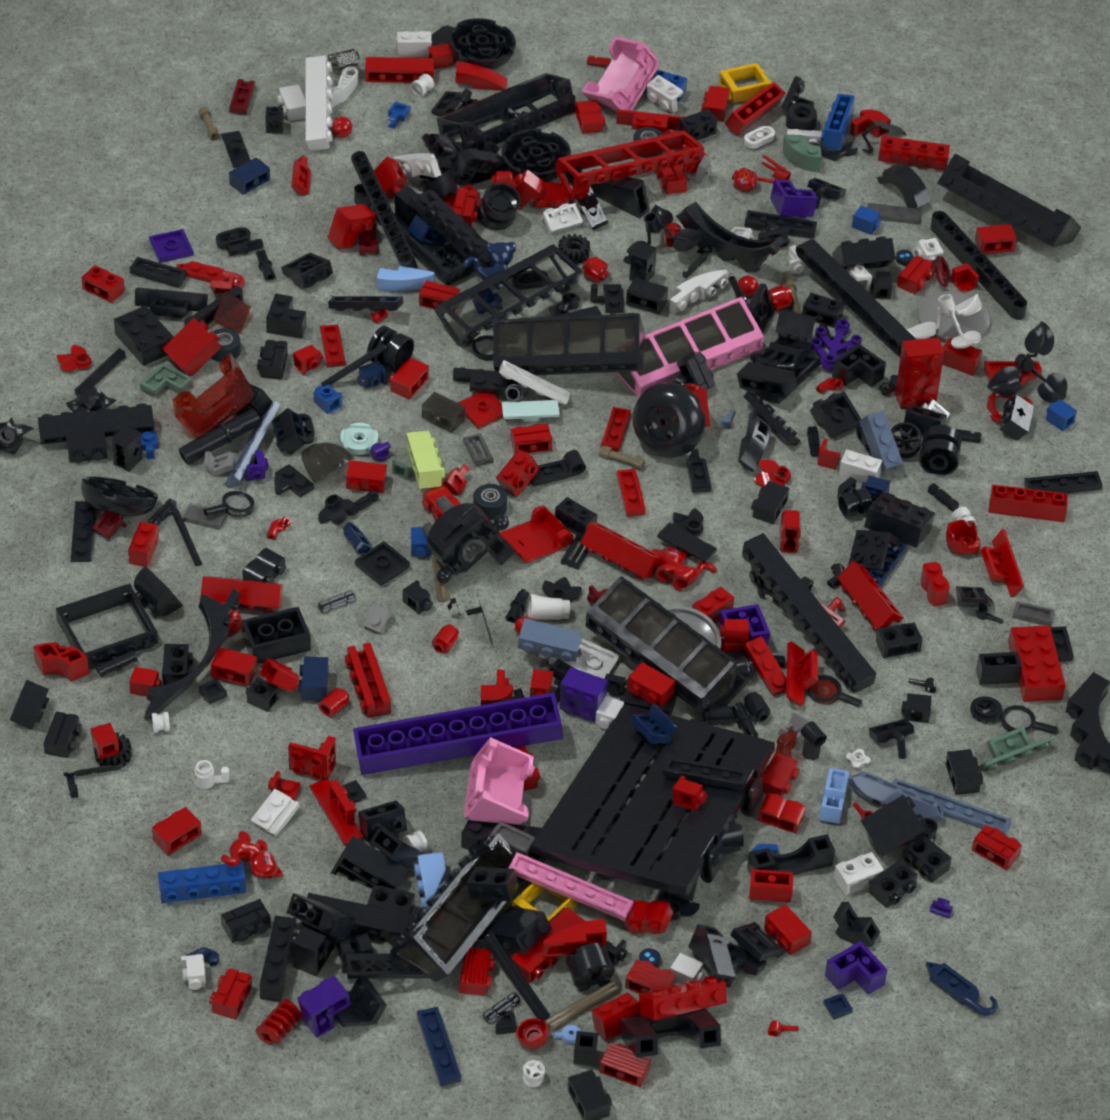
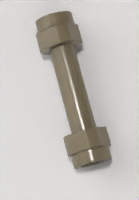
[198,107,220,140]
[599,446,645,470]

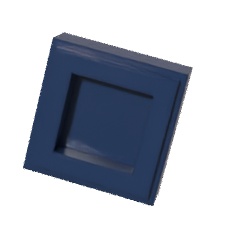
[823,993,853,1020]

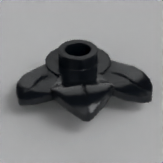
[318,494,354,525]
[672,508,704,536]
[542,577,582,600]
[658,891,700,921]

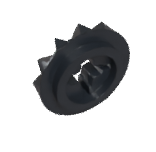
[970,696,1002,724]

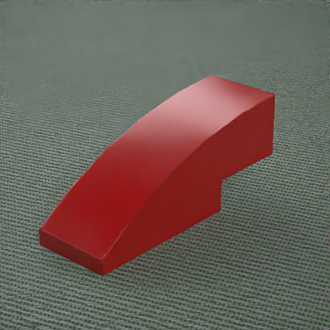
[455,62,508,91]
[542,918,607,957]

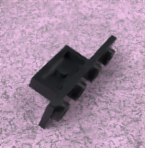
[135,287,208,318]
[453,367,516,394]

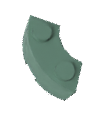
[783,134,822,172]

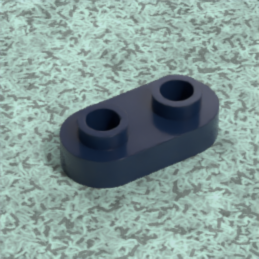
[343,522,372,553]

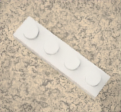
[499,360,570,405]

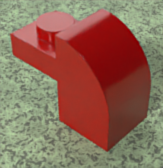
[850,109,891,138]
[481,670,513,705]

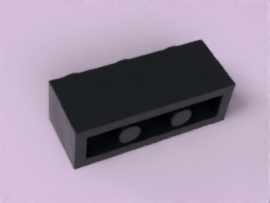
[737,362,798,399]

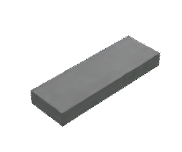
[867,203,920,225]

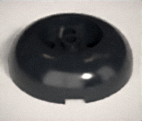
[448,18,516,70]
[501,129,571,182]
[632,382,705,458]
[81,476,158,516]

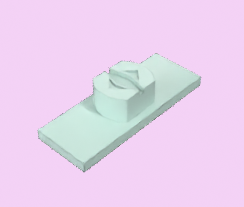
[502,400,560,422]

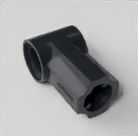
[800,721,827,760]

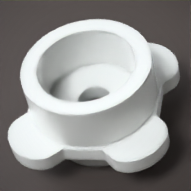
[846,749,870,768]

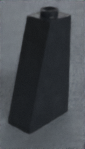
[590,169,650,219]

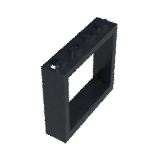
[56,583,158,668]

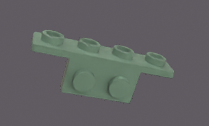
[978,727,1054,771]

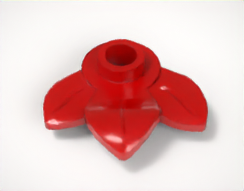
[57,345,92,372]
[754,459,791,487]

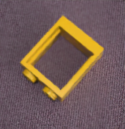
[719,63,771,104]
[512,883,577,923]

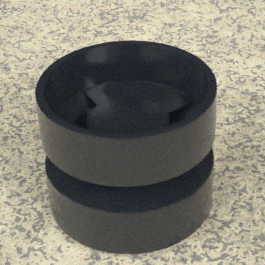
[478,183,521,230]
[919,425,962,475]

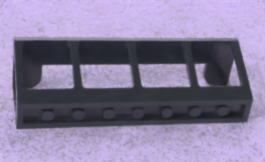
[436,73,575,151]
[435,244,583,346]

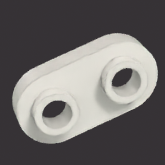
[744,126,775,149]

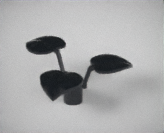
[623,204,702,264]
[987,321,1068,403]

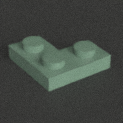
[140,363,193,396]

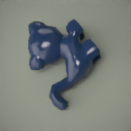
[462,242,516,290]

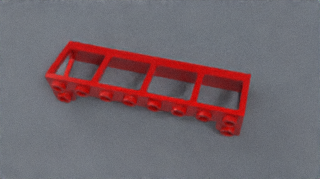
[555,130,704,200]

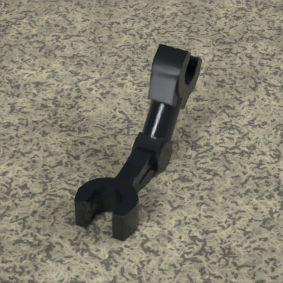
[812,142,858,161]

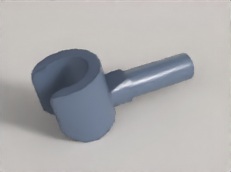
[720,410,735,429]

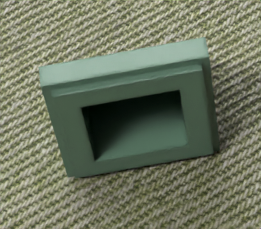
[392,459,414,480]

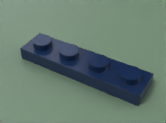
[417,1007,461,1086]

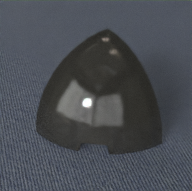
[301,442,355,484]

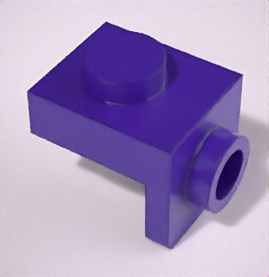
[246,450,268,481]

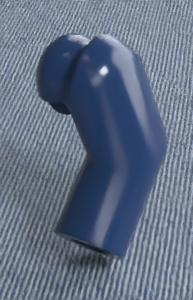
[187,947,220,966]

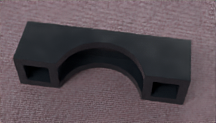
[747,834,835,876]
[259,915,297,1002]

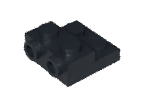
[281,253,333,288]
[810,391,861,438]

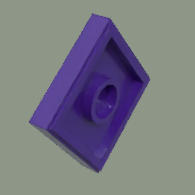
[149,229,194,263]

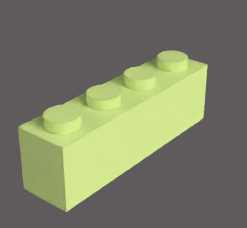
[407,431,445,489]

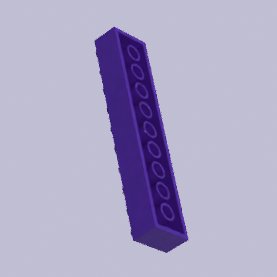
[353,692,563,775]

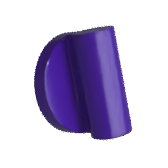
[370,442,391,461]
[929,897,953,918]

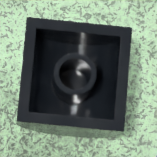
[134,565,183,616]

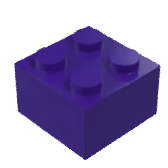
[559,667,608,722]

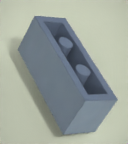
[860,410,903,473]
[518,618,583,662]

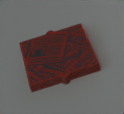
[213,293,251,333]

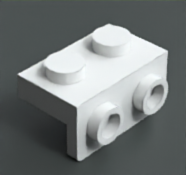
[647,75,683,113]

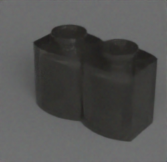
[327,49,360,71]

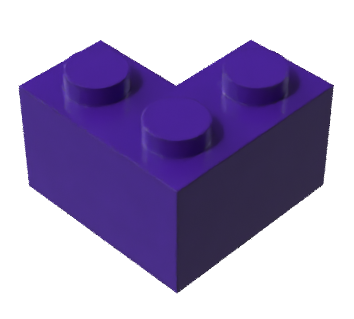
[770,180,818,218]
[719,604,770,646]
[825,941,888,995]
[297,975,351,1038]

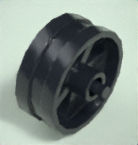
[891,422,922,458]

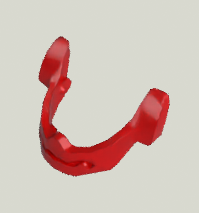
[987,392,1033,422]

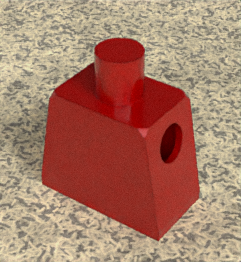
[374,156,407,199]

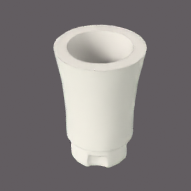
[528,594,570,621]

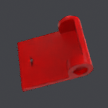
[500,506,574,564]

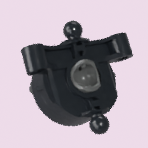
[422,496,516,584]

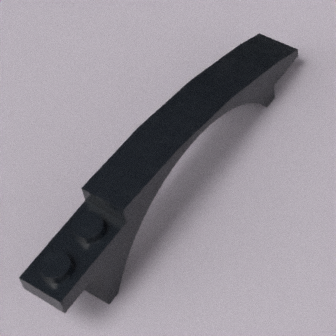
[144,589,241,721]

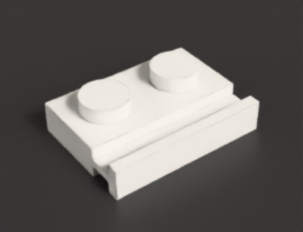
[250,789,300,837]

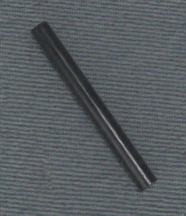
[321,343,387,387]
[171,508,202,566]

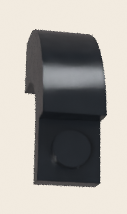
[877,164,931,208]

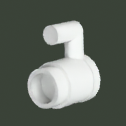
[194,760,230,789]

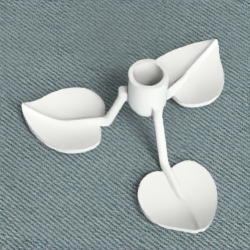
[907,294,982,348]

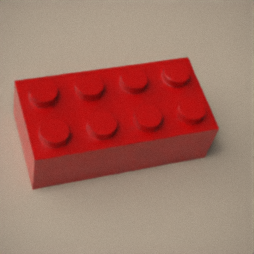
[895,337,944,409]
[1008,625,1065,702]

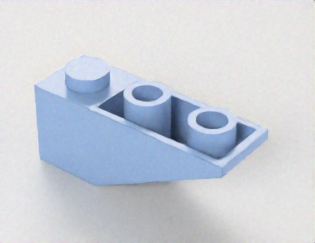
[414,852,446,908]

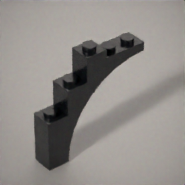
[676,202,784,273]
[1066,672,1110,773]

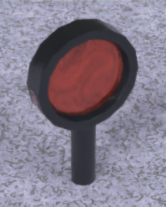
[807,675,862,707]

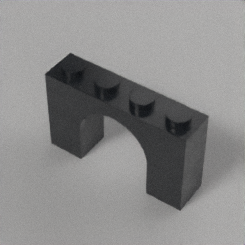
[621,1008,721,1058]

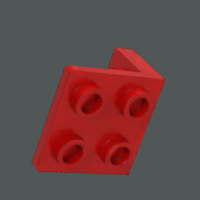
[288,735,336,780]

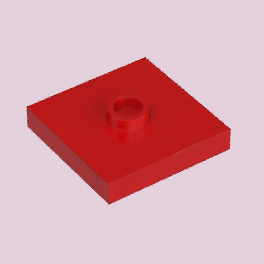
[457,392,503,429]

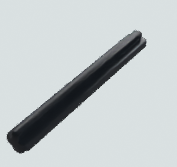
[483,932,550,1021]

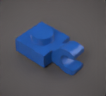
[388,102,411,129]
[141,431,159,459]

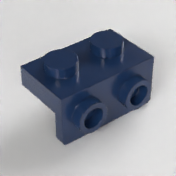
[630,704,677,744]

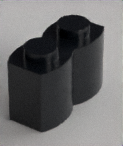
[242,548,286,583]

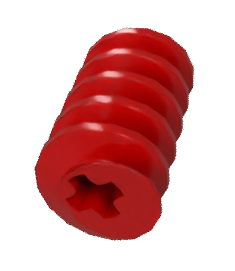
[256,999,303,1045]

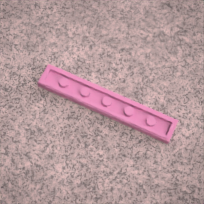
[508,852,633,921]

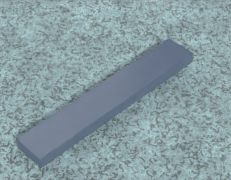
[225,401,281,488]
[893,778,1011,835]

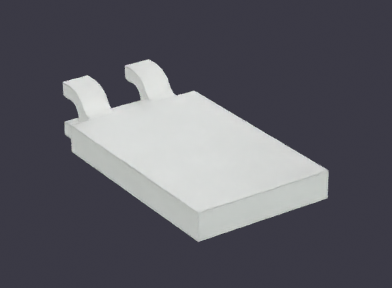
[538,639,620,679]

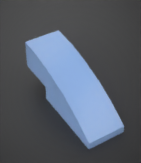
[377,266,435,291]
[819,768,850,824]

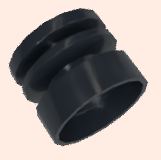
[367,325,414,373]

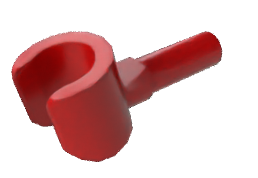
[853,802,873,819]
[768,1020,799,1037]

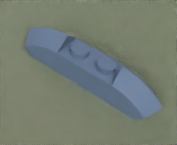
[848,771,944,823]

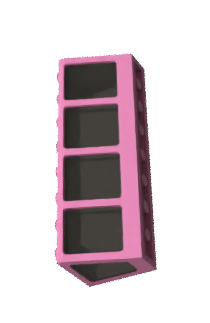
[616,297,764,398]

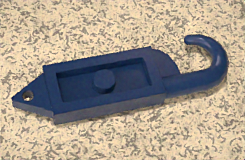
[925,962,998,1016]

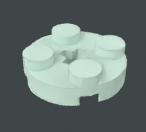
[340,423,378,455]

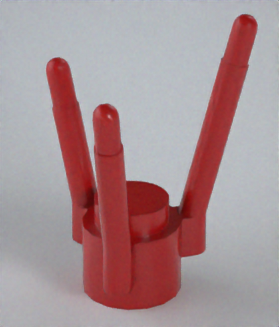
[756,154,791,184]

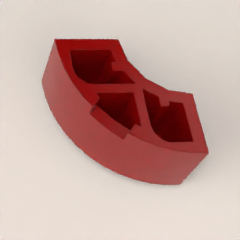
[33,642,89,681]

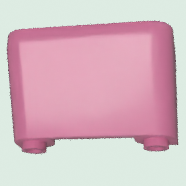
[581,36,659,112]
[464,737,535,825]

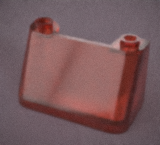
[172,353,253,438]

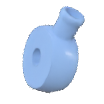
[554,1025,581,1045]

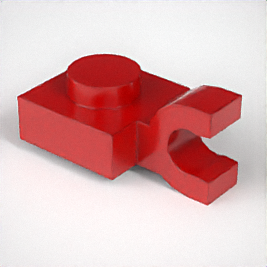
[443,464,470,496]

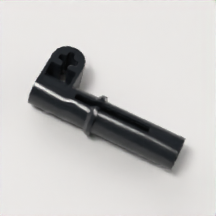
[178,404,261,465]

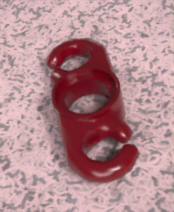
[934,256,951,288]

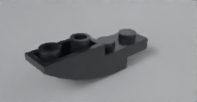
[738,410,772,472]

